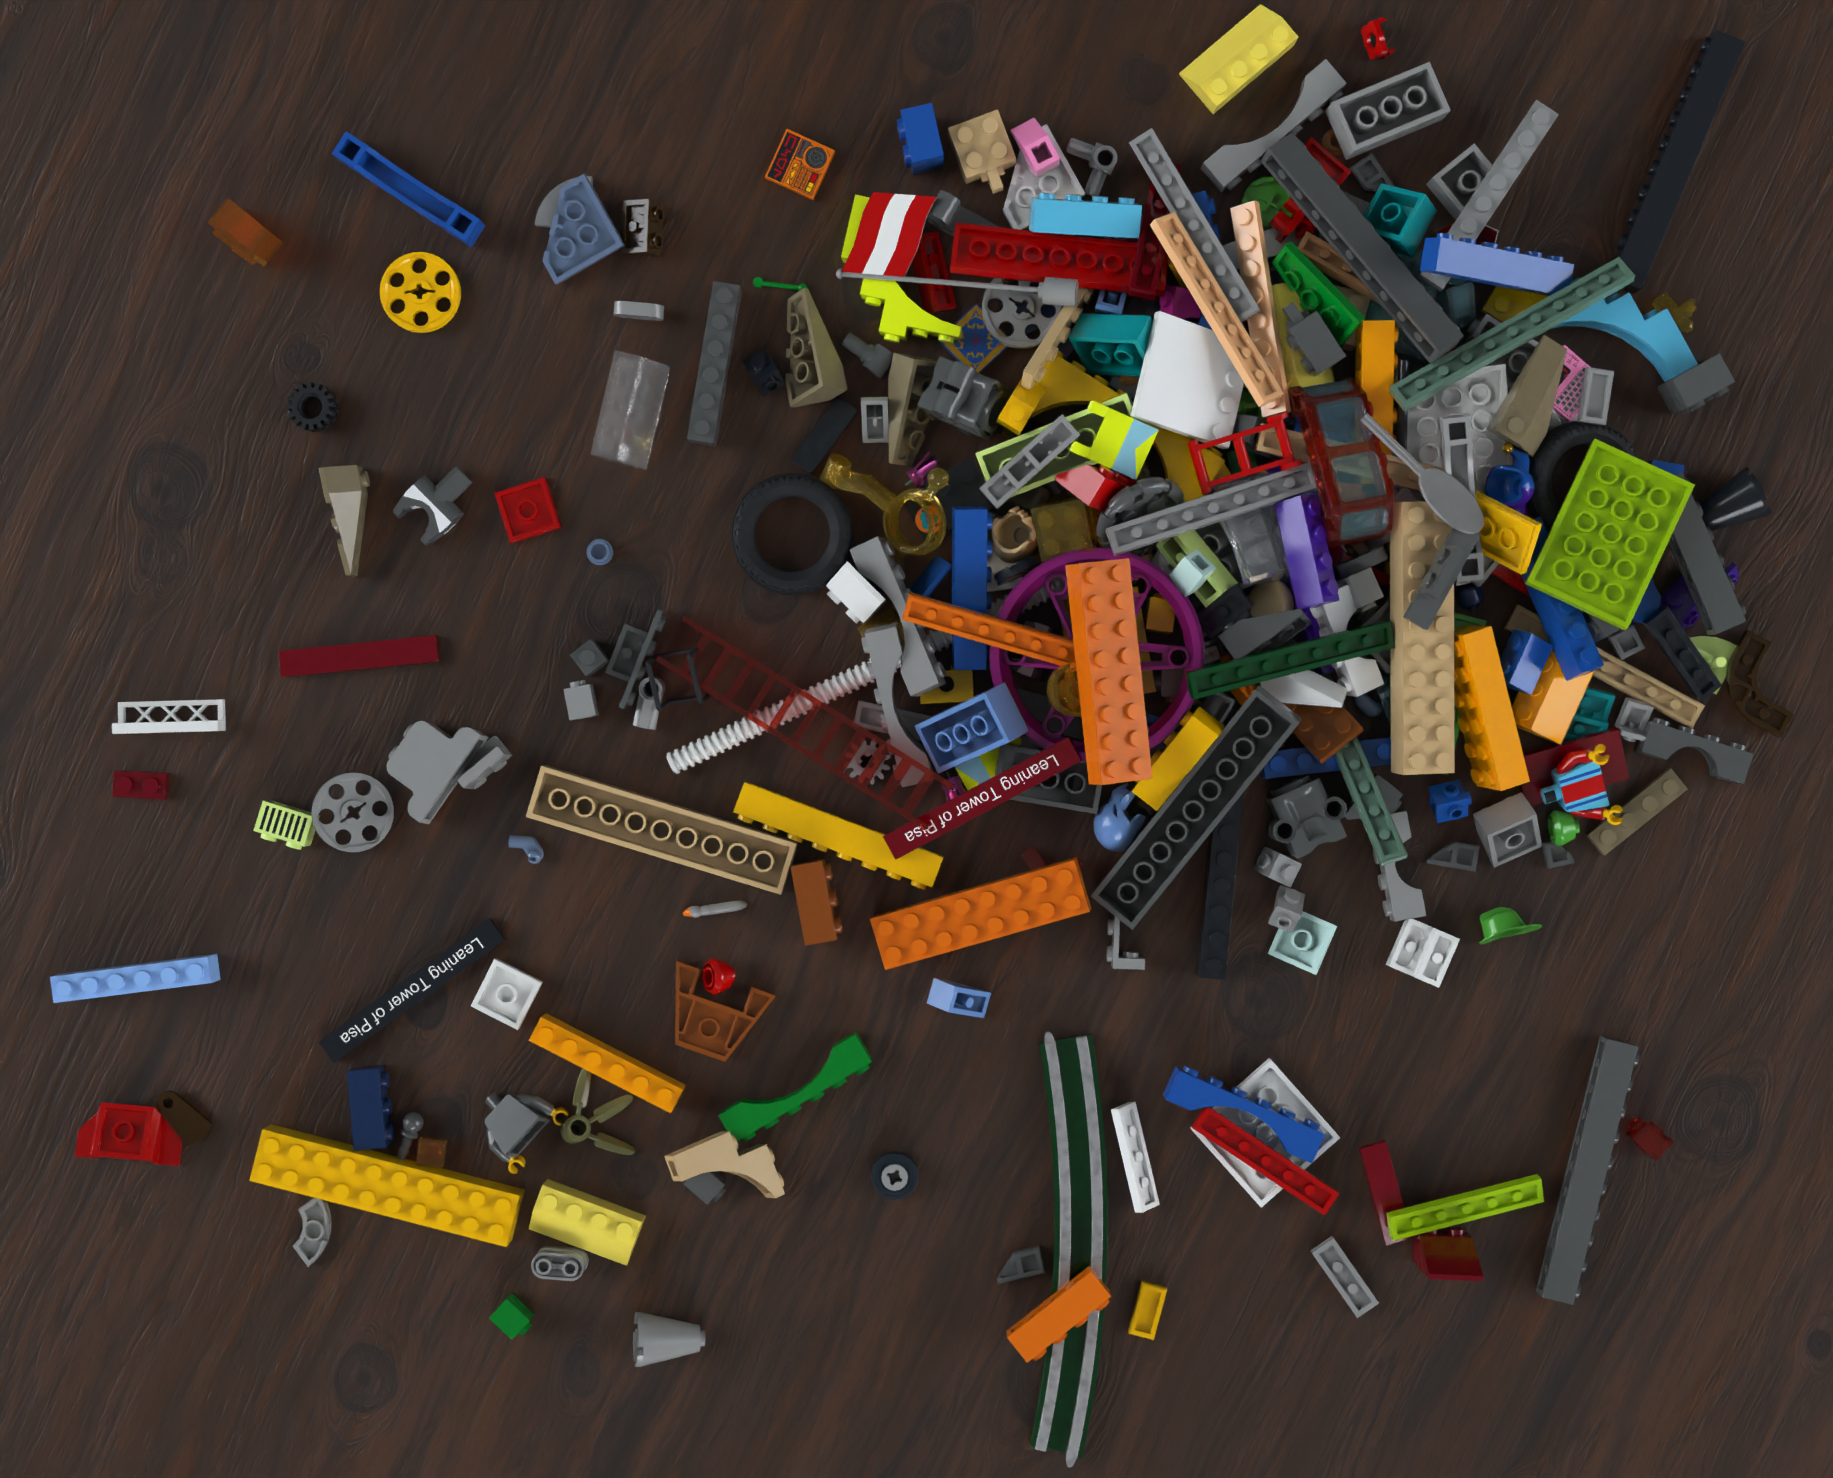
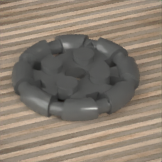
[1096,477,1185,555]

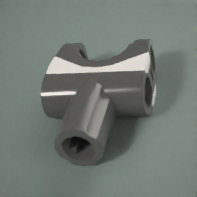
[393,466,473,546]

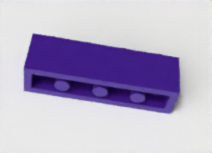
[1275,495,1340,609]

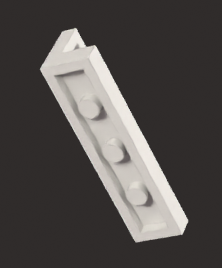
[112,699,226,734]

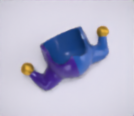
[1485,442,1534,515]

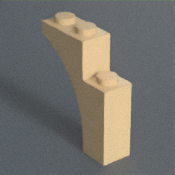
[664,1131,785,1198]

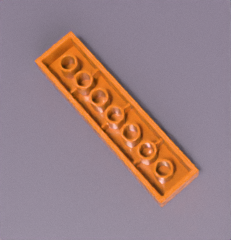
[1065,558,1153,785]
[870,857,1091,970]

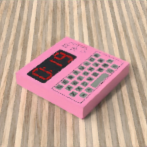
[1553,345,1590,422]

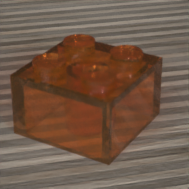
[207,198,284,267]

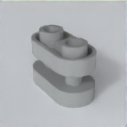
[531,1246,589,1281]

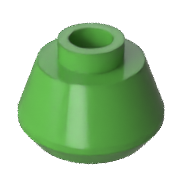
[1547,810,1580,846]

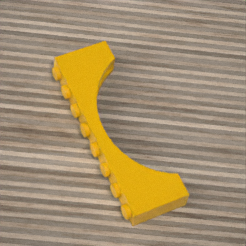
[1030,351,1225,502]

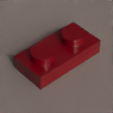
[112,770,169,800]

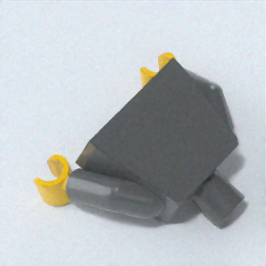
[484,1092,568,1174]

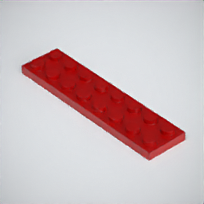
[950,222,1168,297]

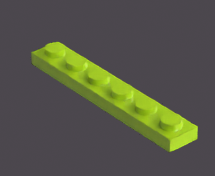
[1386,1174,1544,1241]

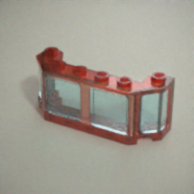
[1288,377,1394,548]

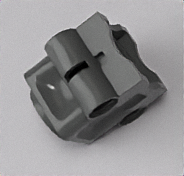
[917,356,1010,440]
[1265,774,1347,858]

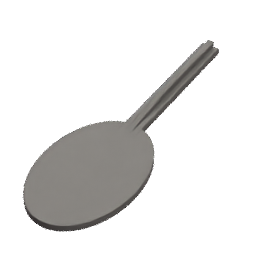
[1360,413,1484,534]

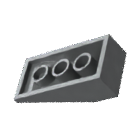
[995,744,1102,814]

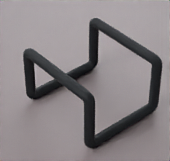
[646,647,710,711]

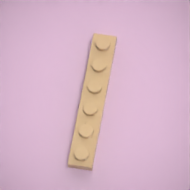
[1021,287,1095,390]

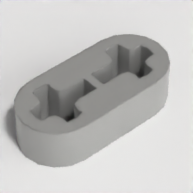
[613,301,664,321]

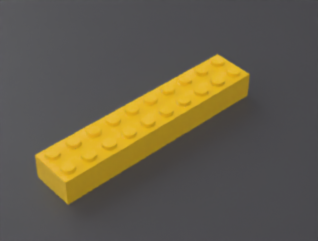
[249,1124,525,1247]

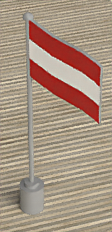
[836,192,1079,307]

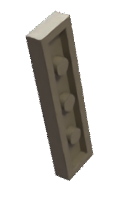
[1585,768,1688,856]

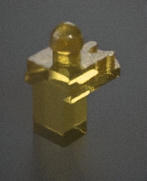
[1652,292,1696,332]

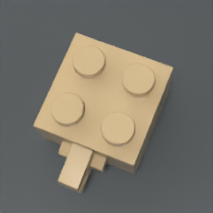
[948,109,1017,194]

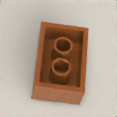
[790,858,843,946]

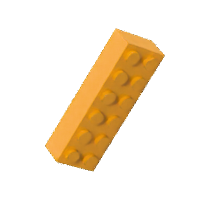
[1454,625,1530,791]

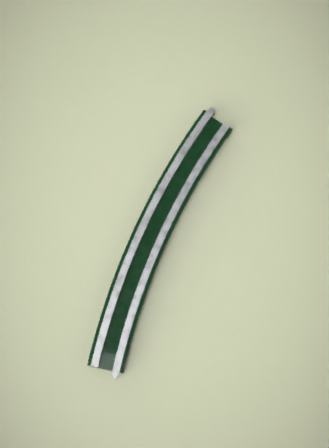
[1029,1031,1108,1467]

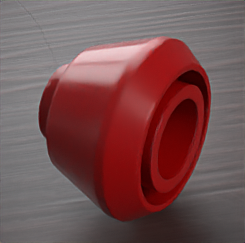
[702,958,735,995]

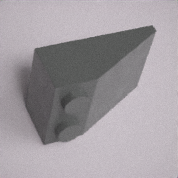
[1218,609,1312,659]

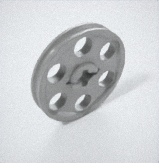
[982,278,1062,349]
[312,773,394,852]

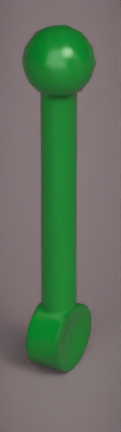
[753,277,808,292]

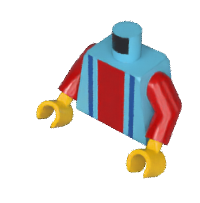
[1540,744,1623,825]

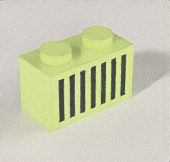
[253,800,320,850]

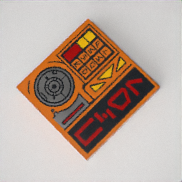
[765,129,835,201]

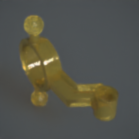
[820,453,949,570]

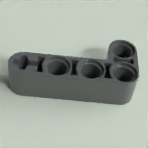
[927,190,999,237]

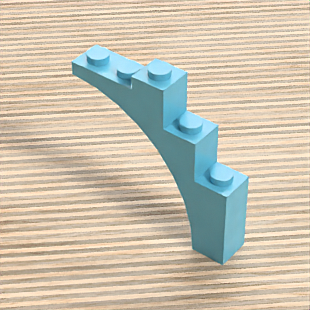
[1551,277,1698,382]

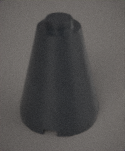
[1700,467,1772,531]

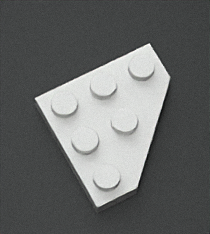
[1003,124,1085,230]

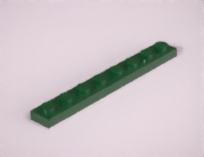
[1185,620,1395,699]

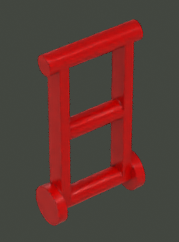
[1187,412,1302,495]

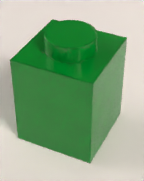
[489,1293,534,1340]

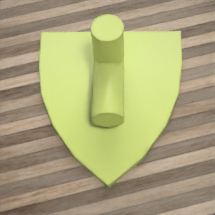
[1690,636,1737,695]

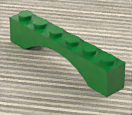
[718,1032,872,1143]

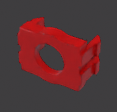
[1361,17,1395,60]

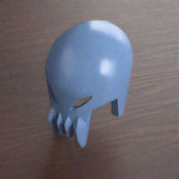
[1093,783,1146,852]

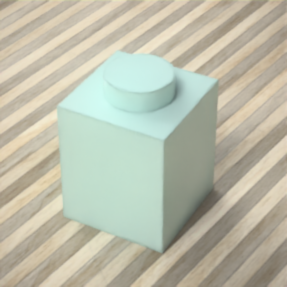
[1169,549,1216,598]

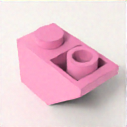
[1010,118,1060,178]

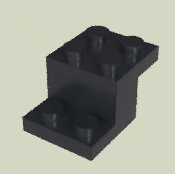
[901,457,995,545]

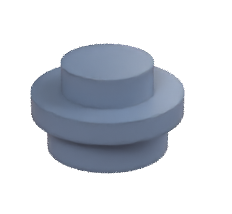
[586,539,613,565]

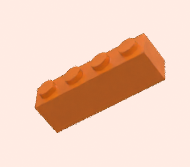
[1006,1266,1111,1363]

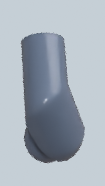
[1354,692,1382,717]
[509,835,544,864]

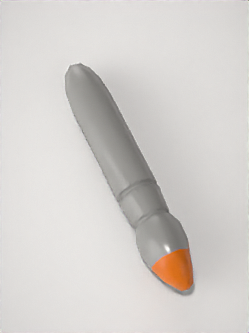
[683,900,747,918]

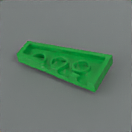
[1272,241,1365,348]

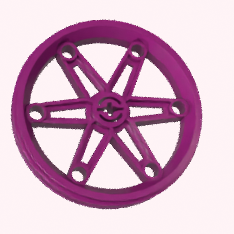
[989,548,1205,762]

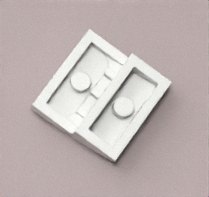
[1385,919,1460,988]

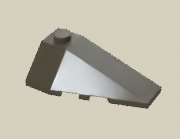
[785,288,847,407]
[1486,335,1567,457]
[888,353,938,466]
[319,465,370,577]

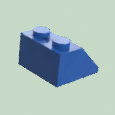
[1500,629,1553,695]

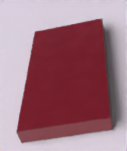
[1520,727,1629,806]

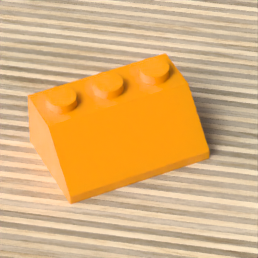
[1512,652,1594,745]

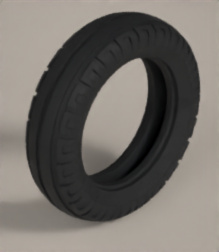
[1526,421,1638,533]
[731,473,853,595]

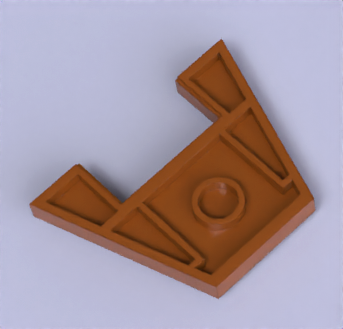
[675,960,777,1062]

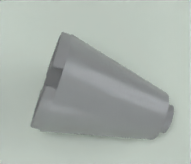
[633,1312,705,1367]

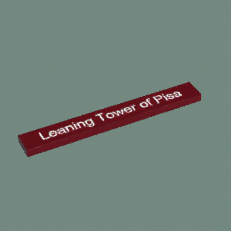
[883,736,1082,860]

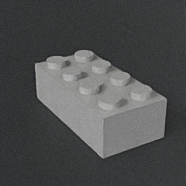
[1325,62,1451,160]

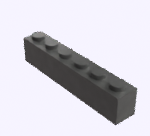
[687,281,742,447]
[1668,473,1746,635]

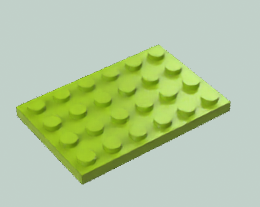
[1525,439,1695,631]

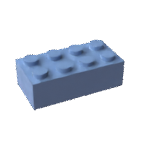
[914,682,1029,774]

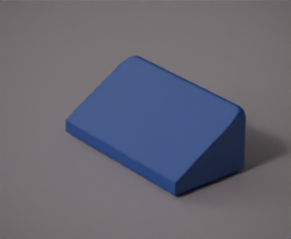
[909,556,952,598]

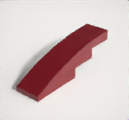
[1358,1140,1411,1246]

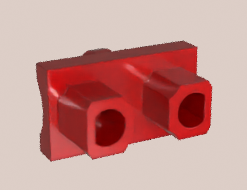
[1269,197,1317,244]

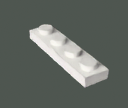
[1111,1102,1160,1213]

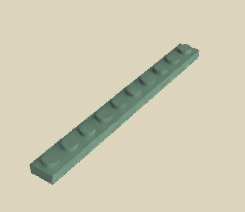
[1389,257,1635,412]

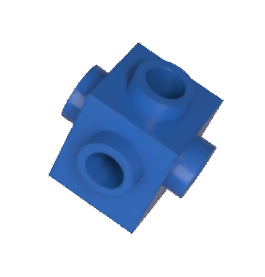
[1429,779,1472,823]

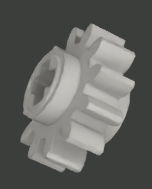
[844,738,891,784]

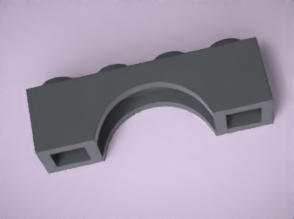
[1634,718,1753,784]

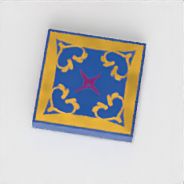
[938,303,1008,374]

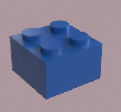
[897,103,944,175]

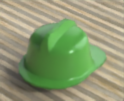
[1479,907,1542,945]

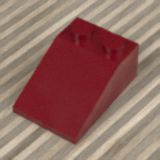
[1413,1227,1483,1282]

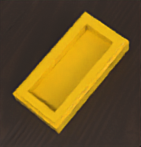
[1128,1280,1167,1340]

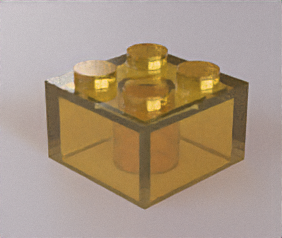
[1031,498,1098,562]

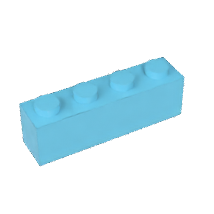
[1029,193,1142,238]

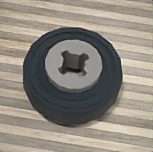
[871,1151,919,1200]

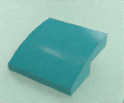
[1564,687,1616,740]

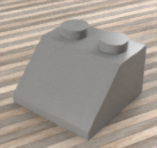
[1473,792,1542,868]

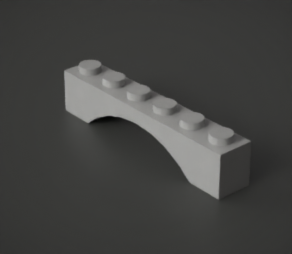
[1200,59,1346,192]
[1439,414,1485,582]
[850,536,946,697]
[861,622,934,787]

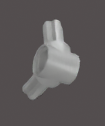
[1066,138,1118,197]

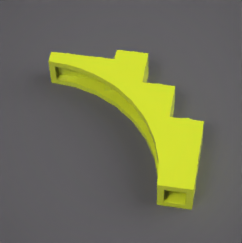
[841,195,962,344]

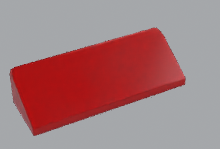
[912,231,957,315]

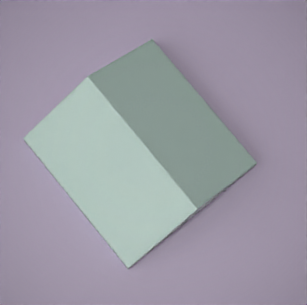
[1268,911,1337,975]

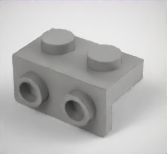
[457,736,512,789]

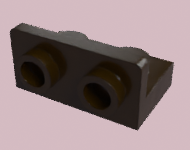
[620,199,665,257]

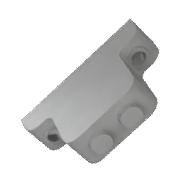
[387,721,489,824]

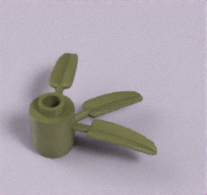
[560,1068,636,1155]

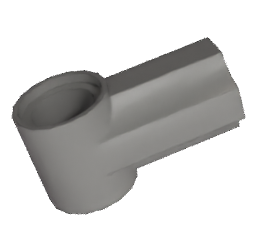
[633,676,665,730]

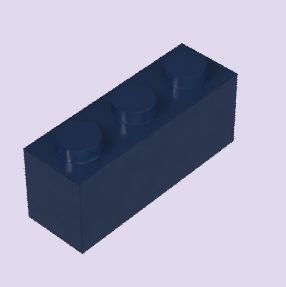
[347,1065,395,1150]

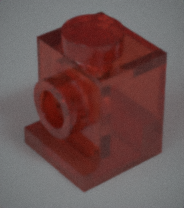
[1626,1117,1674,1161]

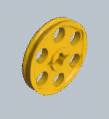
[380,252,461,333]

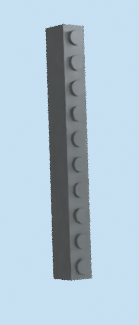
[1261,132,1464,364]
[1536,1036,1640,1305]

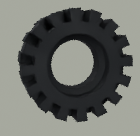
[286,382,339,432]

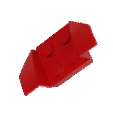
[74,1102,183,1166]

